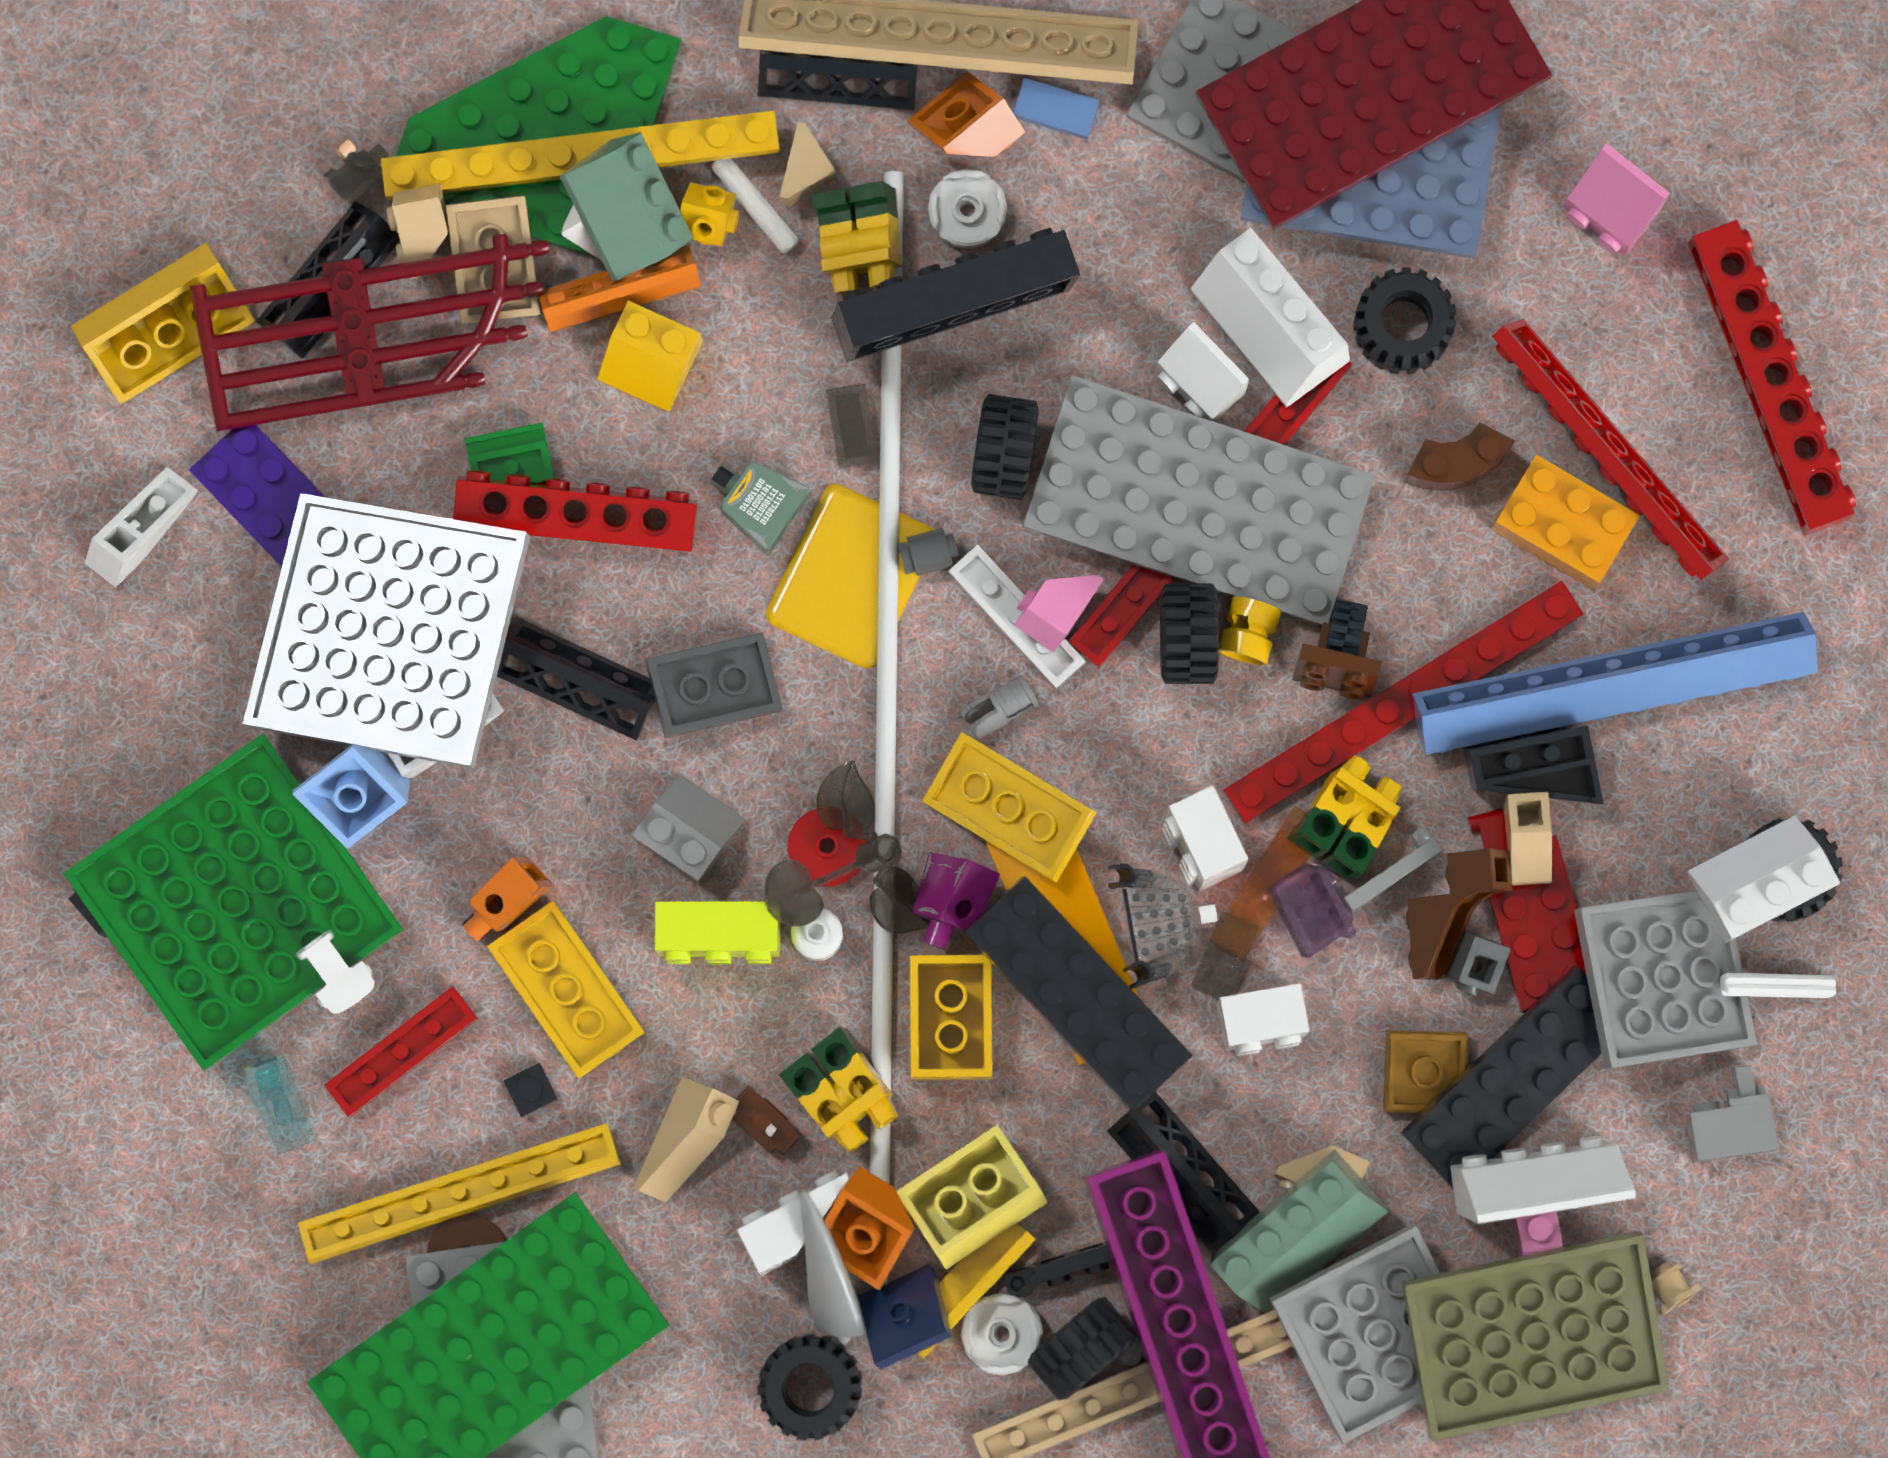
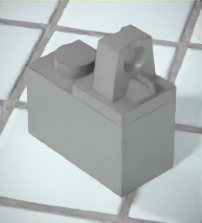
[1685,1065,1779,1163]

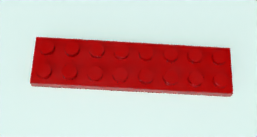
[1492,319,1730,580]

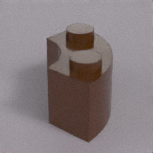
[1404,422,1515,491]

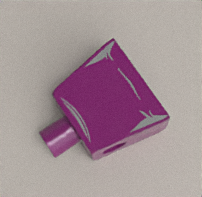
[913,852,1000,950]

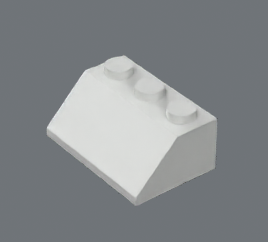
[1687,815,1840,943]

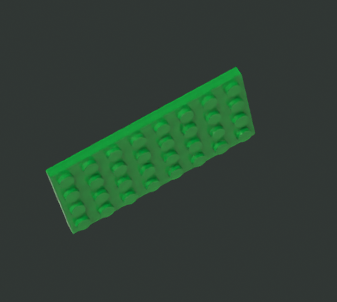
[307,1191,670,1458]

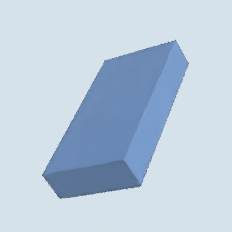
[1013,77,1100,140]

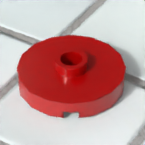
[787,807,867,887]

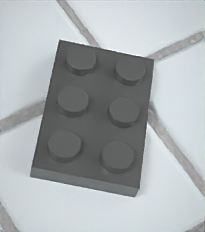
[645,632,783,738]

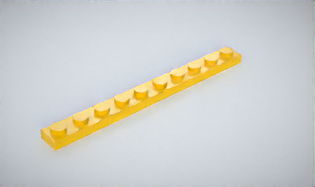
[381,110,780,201]

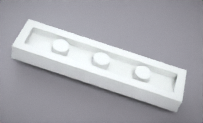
[948,545,1086,690]

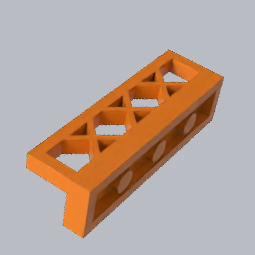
[539,246,701,332]

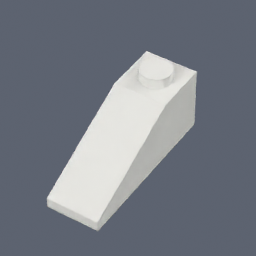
[84,467,198,588]

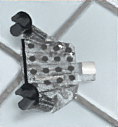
[1108,863,1218,989]

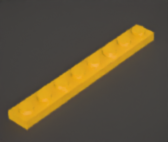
[298,1123,621,1264]

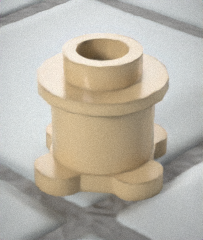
[1650,1262,1702,1316]

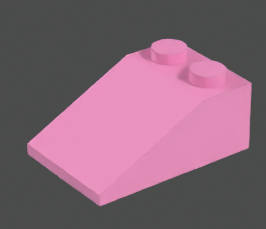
[1563,143,1670,256]

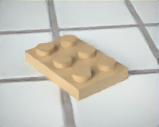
[446,195,541,324]

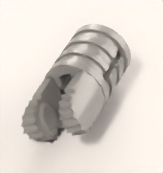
[960,675,1039,739]

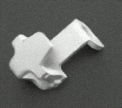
[296,930,375,1014]

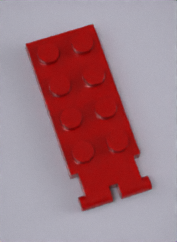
[1467,808,1586,1011]

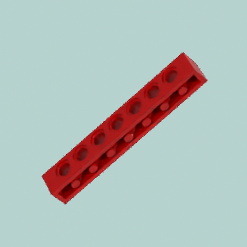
[1688,220,1856,536]

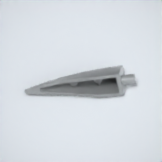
[799,1189,865,1344]

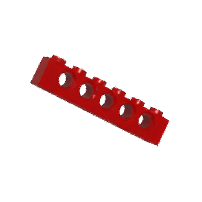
[453,470,698,552]

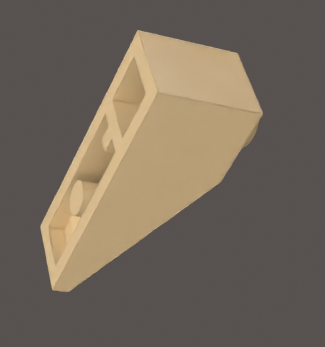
[633,1077,740,1203]

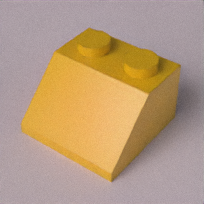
[597,301,702,413]

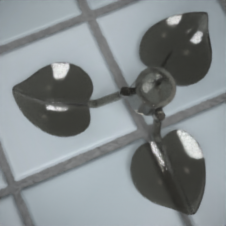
[765,760,930,934]

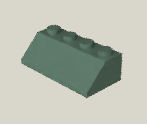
[1209,1149,1389,1313]

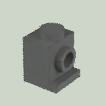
[1448,931,1511,996]

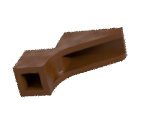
[1406,848,1512,981]

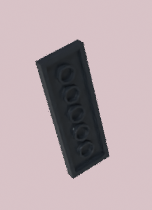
[1400,965,1602,1189]

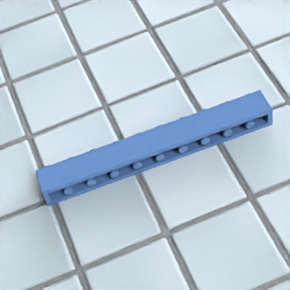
[1413,612,1818,755]

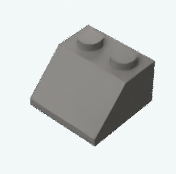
[632,774,746,886]

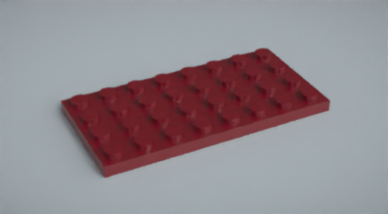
[1195,0,1552,230]

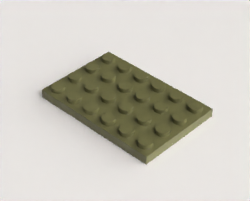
[1402,1231,1669,1441]

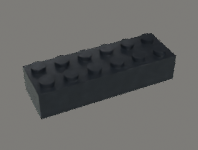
[831,228,1080,363]
[963,876,1193,1112]

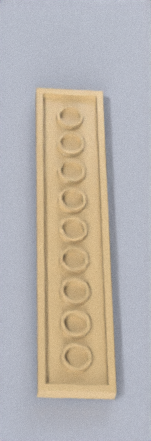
[738,0,1139,84]

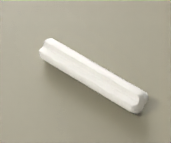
[712,159,798,254]
[1720,973,1836,998]

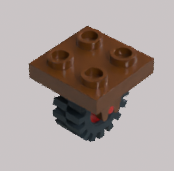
[1292,598,1382,700]

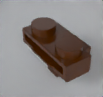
[732,1085,802,1155]

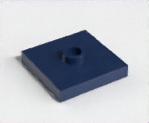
[858,1264,952,1370]

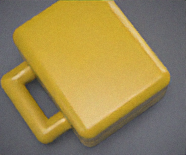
[766,484,934,669]

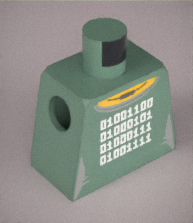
[710,462,811,556]

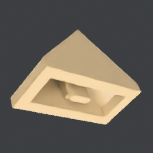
[779,122,836,207]

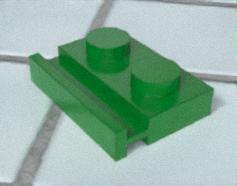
[464,422,555,493]

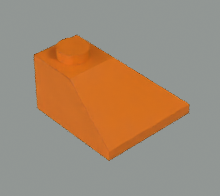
[907,71,1025,157]

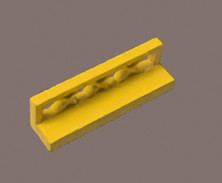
[918,1223,1036,1359]

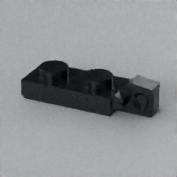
[1004,1241,1111,1298]

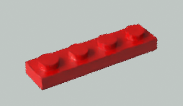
[324,986,478,1118]

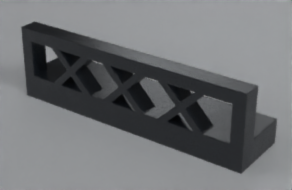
[758,50,919,110]
[255,201,400,359]
[497,618,655,741]
[1107,1091,1260,1254]

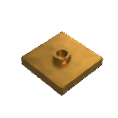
[1383,1030,1468,1113]

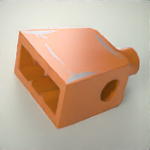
[462,857,555,941]

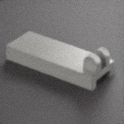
[1341,828,1443,915]

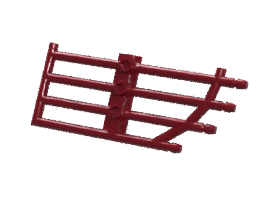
[189,233,550,432]

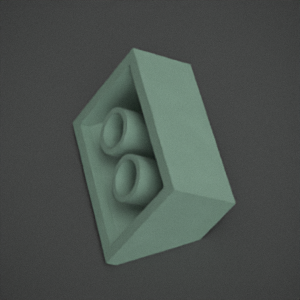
[559,132,693,282]

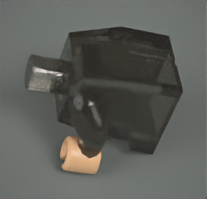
[323,139,389,207]

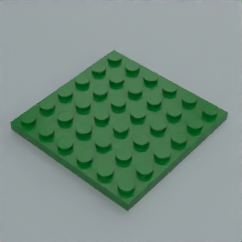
[63,733,404,1072]

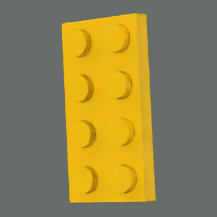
[922,732,1097,882]
[487,901,645,1079]

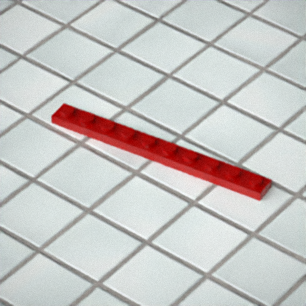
[1068,362,1352,669]
[1223,581,1584,824]

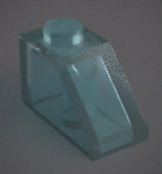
[244,1054,317,1155]

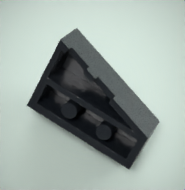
[1463,724,1604,805]

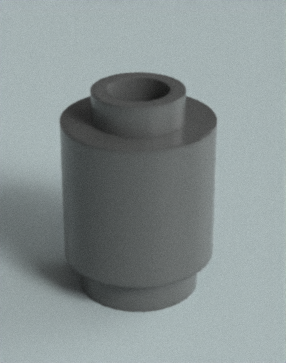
[898,528,959,576]

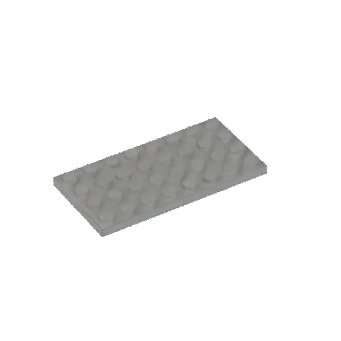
[1022,375,1375,626]

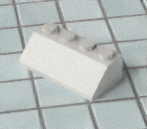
[1190,228,1350,408]
[1450,1136,1636,1224]

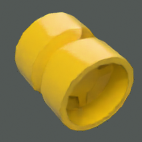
[1219,596,1282,666]

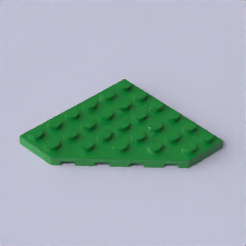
[384,16,682,258]

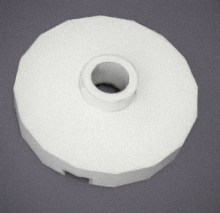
[928,169,1007,249]
[961,1293,1043,1375]

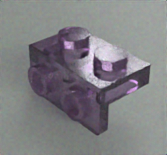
[1267,863,1357,958]

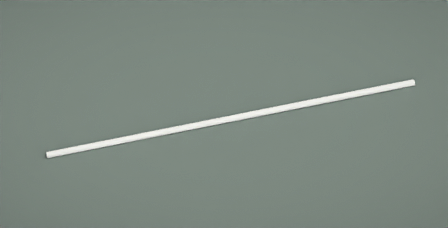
[870,171,904,1285]

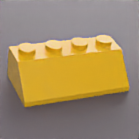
[71,243,256,404]

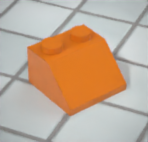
[824,1166,915,1290]

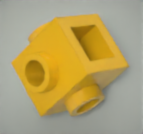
[680,182,740,247]

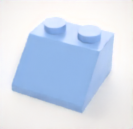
[292,743,410,849]

